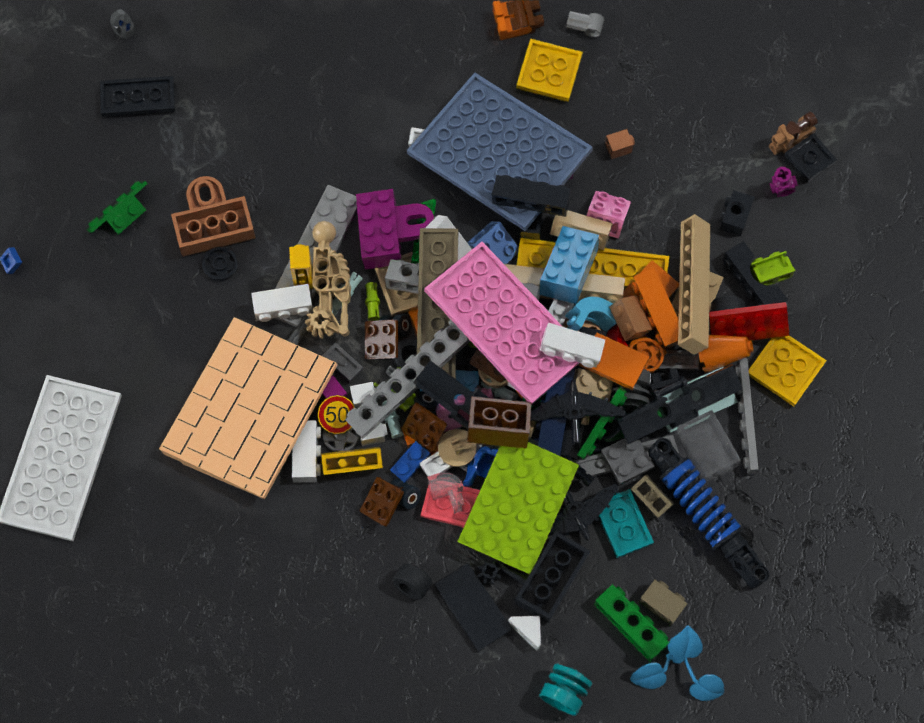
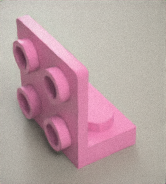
[587,191,631,239]

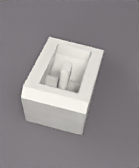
[508,616,541,651]

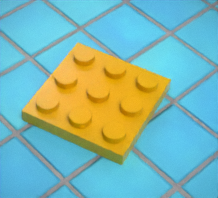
[516,39,583,102]
[749,336,827,406]

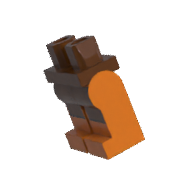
[493,0,544,40]

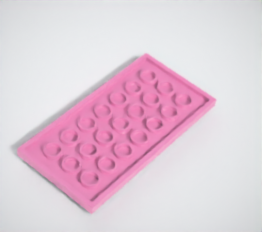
[424,242,579,405]

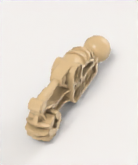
[305,221,352,339]

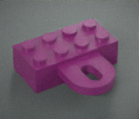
[356,189,434,270]

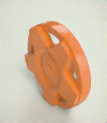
[630,338,664,373]

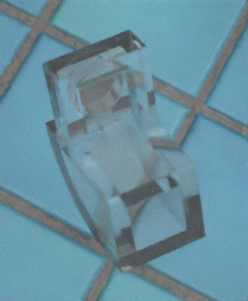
[427,472,464,514]

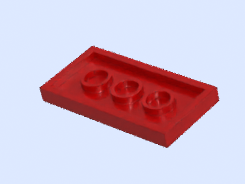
[709,302,789,341]

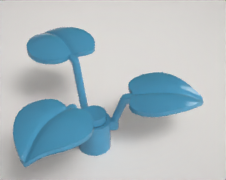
[630,625,724,701]

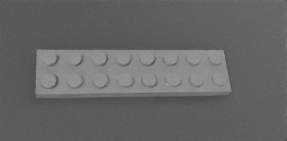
[275,185,357,327]

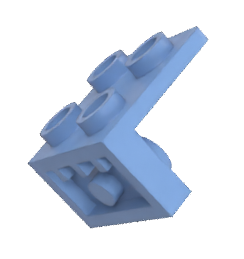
[467,221,519,264]

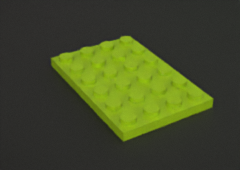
[457,442,579,574]

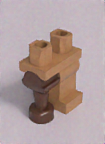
[769,112,818,155]

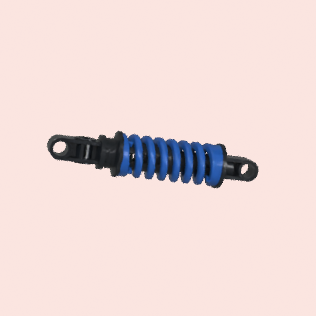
[648,437,770,588]

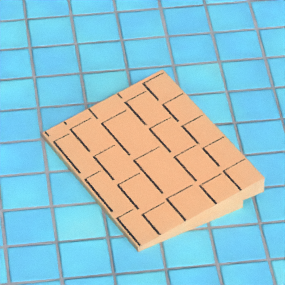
[159,317,338,499]

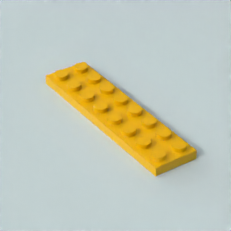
[517,238,669,289]

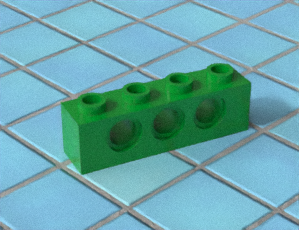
[594,584,669,662]

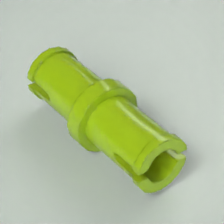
[365,282,380,321]

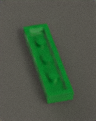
[577,387,627,459]

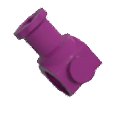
[769,167,798,197]

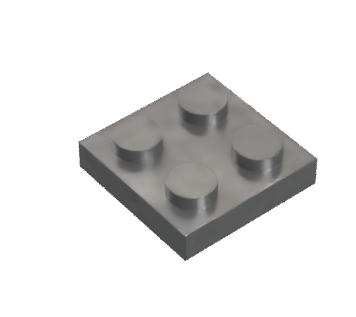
[601,438,654,486]

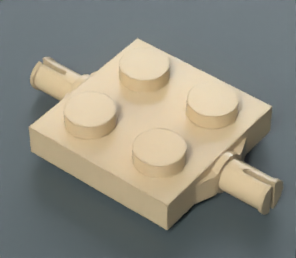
[574,368,613,425]

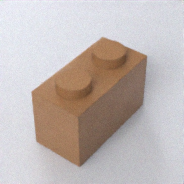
[609,295,652,341]

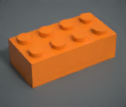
[631,267,679,350]

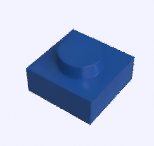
[0,247,22,274]

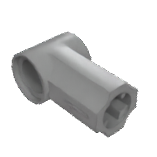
[566,11,604,37]

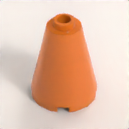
[698,335,753,373]

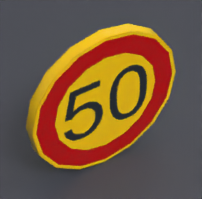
[317,395,355,434]

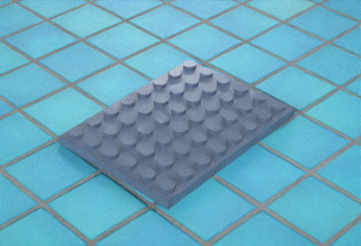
[407,73,593,231]

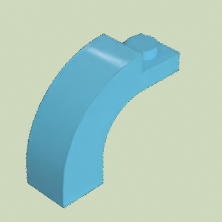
[565,297,616,332]

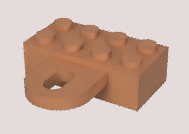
[171,176,255,257]

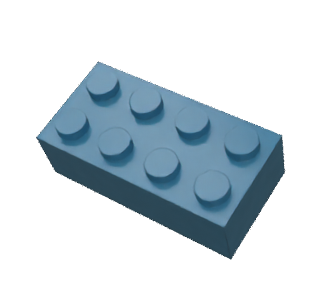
[540,226,599,304]

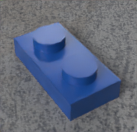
[390,441,431,483]

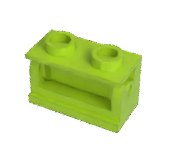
[750,251,795,286]

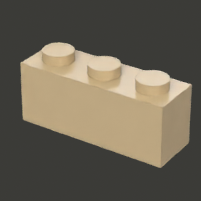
[550,211,612,250]

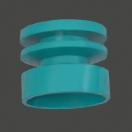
[539,664,593,716]

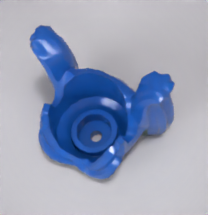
[462,446,498,487]

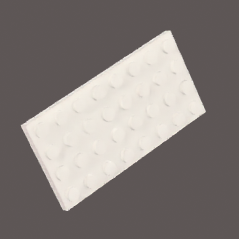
[0,375,122,541]

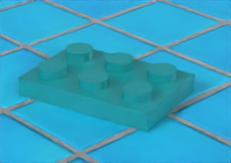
[599,489,654,559]

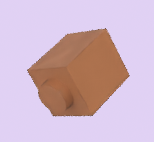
[605,129,635,159]

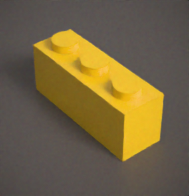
[289,244,314,289]
[321,447,383,475]

